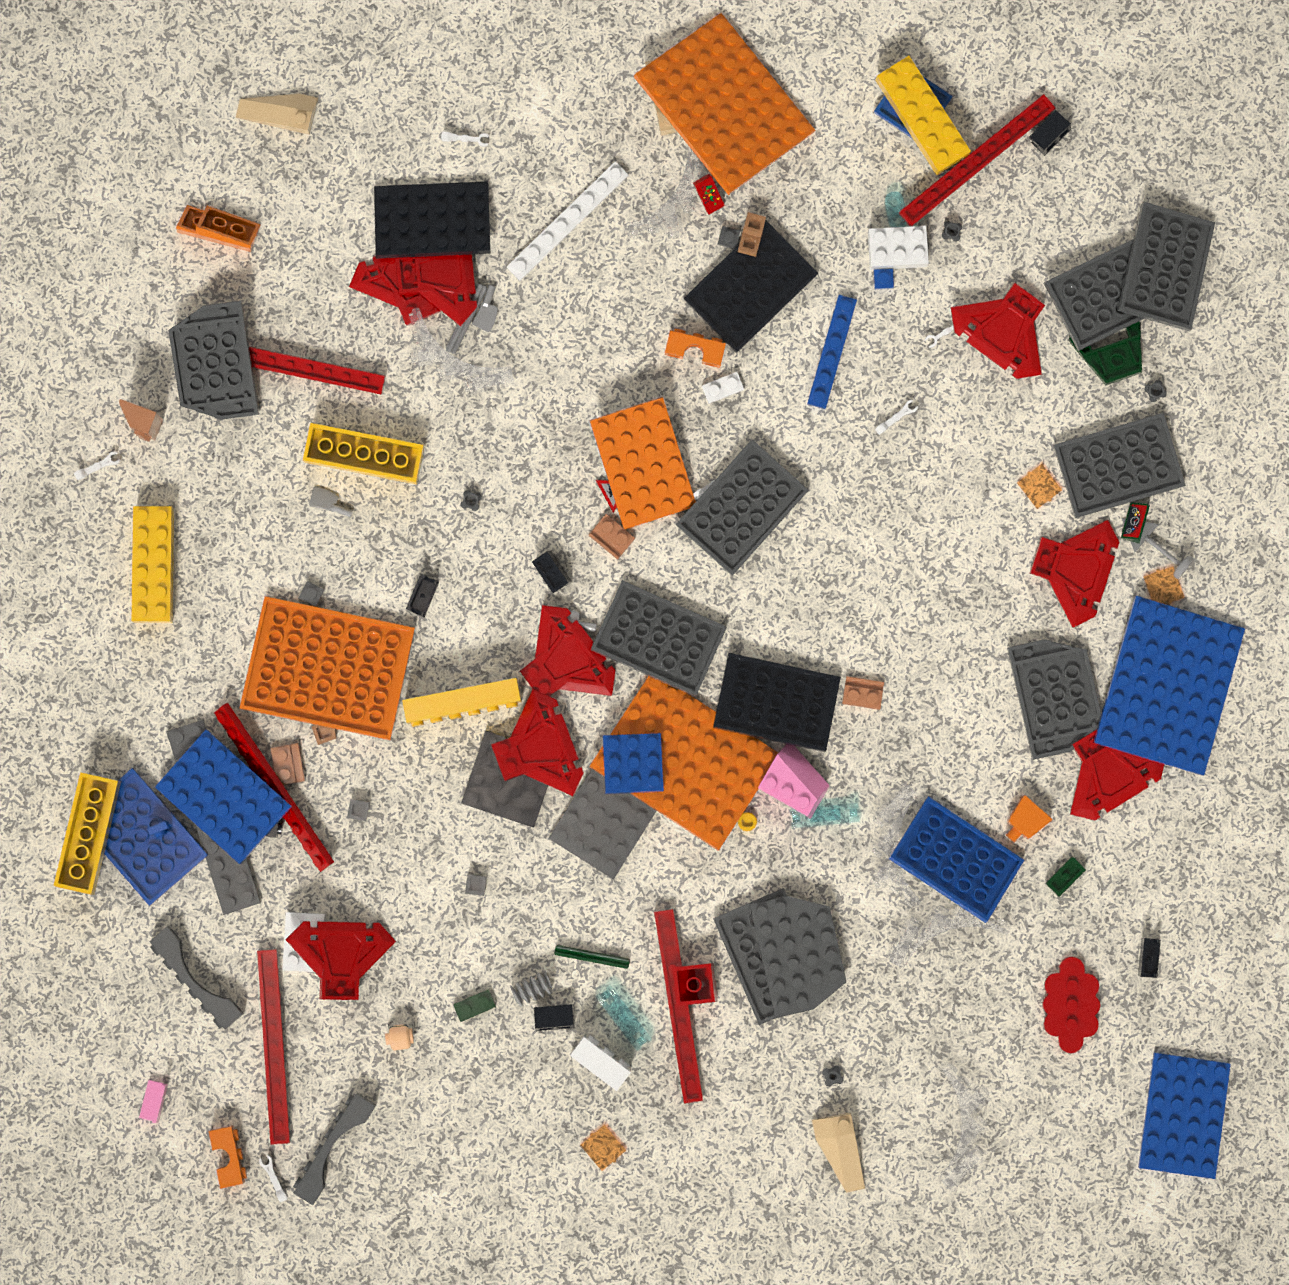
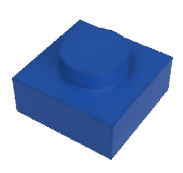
[873,269,894,290]
[147,821,170,838]

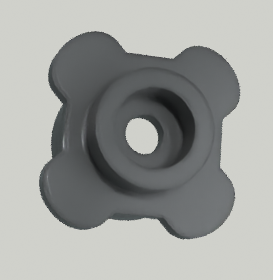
[942,221,962,242]
[1144,380,1167,402]
[460,490,482,511]
[822,1065,844,1087]

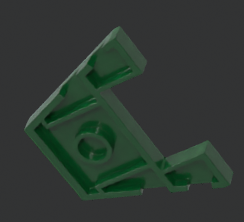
[1069,321,1142,386]

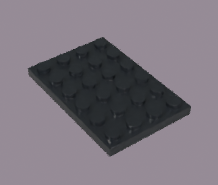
[374,181,491,259]
[683,220,818,354]
[713,653,841,752]

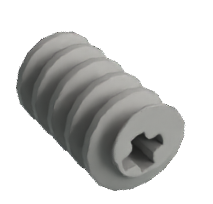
[510,970,552,1006]

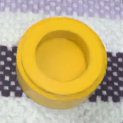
[738,812,757,831]

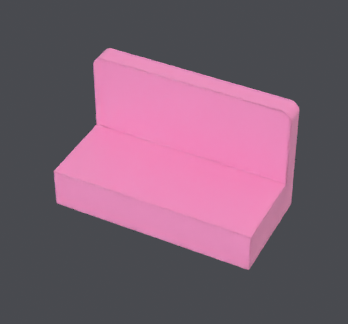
[139,1080,168,1123]

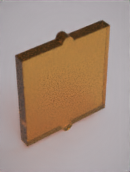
[1017,464,1062,509]
[1143,566,1184,605]
[580,1124,626,1171]

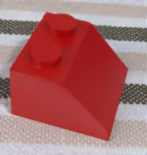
[673,963,718,1006]

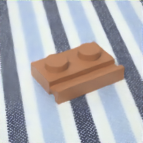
[588,514,635,560]
[842,676,884,710]
[270,743,305,785]

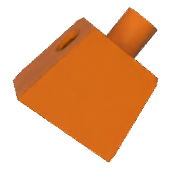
[1006,795,1052,843]

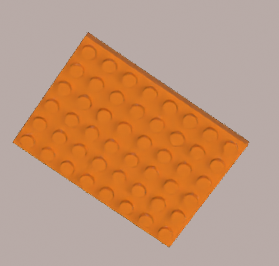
[633,13,816,195]
[239,596,415,741]
[589,676,778,851]

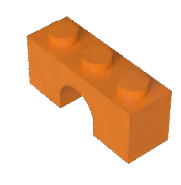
[665,329,726,368]
[208,1125,247,1189]

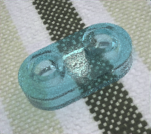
[884,192,907,228]

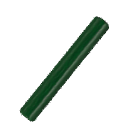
[554,945,630,969]

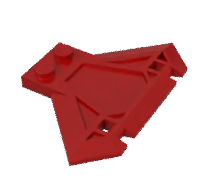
[395,255,477,327]
[349,256,441,326]
[950,283,1045,379]
[1029,520,1120,628]
[519,605,616,696]
[491,689,584,796]
[1070,730,1165,821]
[285,921,396,1000]

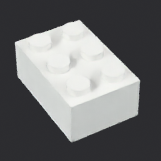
[868,226,929,270]
[283,912,326,972]
[570,1035,631,1091]

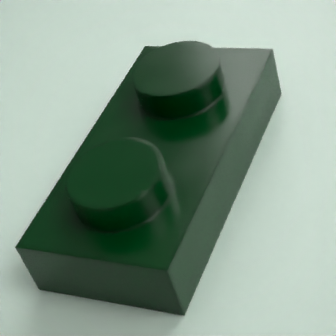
[1045,856,1086,897]
[453,989,496,1022]

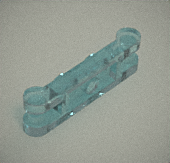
[790,803,860,828]
[595,985,653,1051]

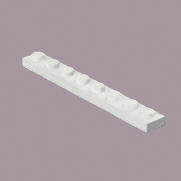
[507,161,629,281]

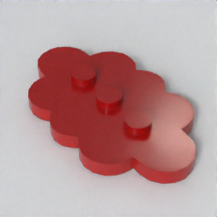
[1042,957,1101,1053]

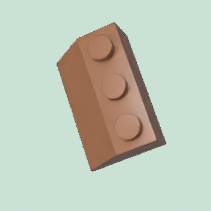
[119,399,164,442]

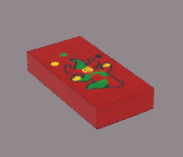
[693,174,725,215]

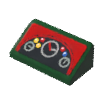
[1120,502,1150,544]

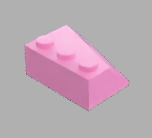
[758,744,830,819]

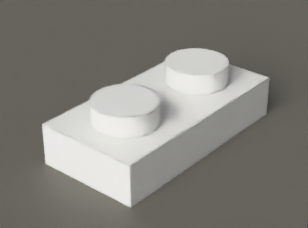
[702,372,744,404]

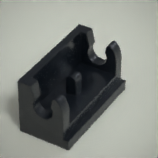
[1029,110,1071,156]
[532,550,572,593]
[406,574,439,618]
[1138,938,1161,978]
[534,1004,574,1031]

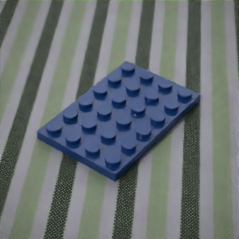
[155,729,292,864]
[104,768,208,906]
[889,797,1024,923]
[1138,1053,1231,1179]

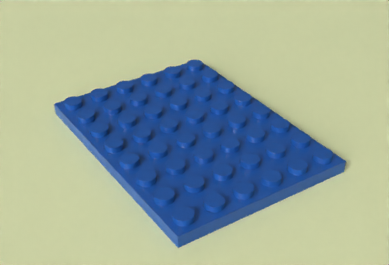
[1093,596,1245,776]

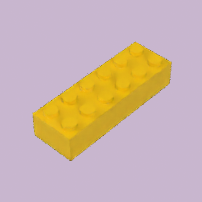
[875,56,971,175]
[303,423,425,485]
[131,506,174,623]
[402,678,522,727]
[53,772,121,895]

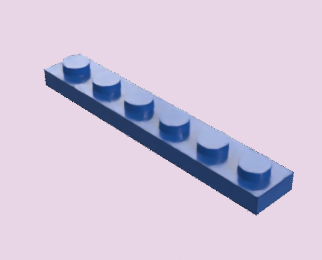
[807,295,857,409]

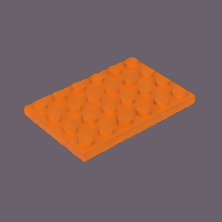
[589,397,695,529]

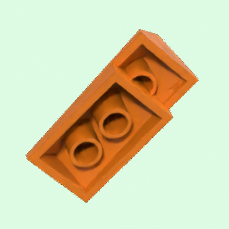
[176,205,261,252]

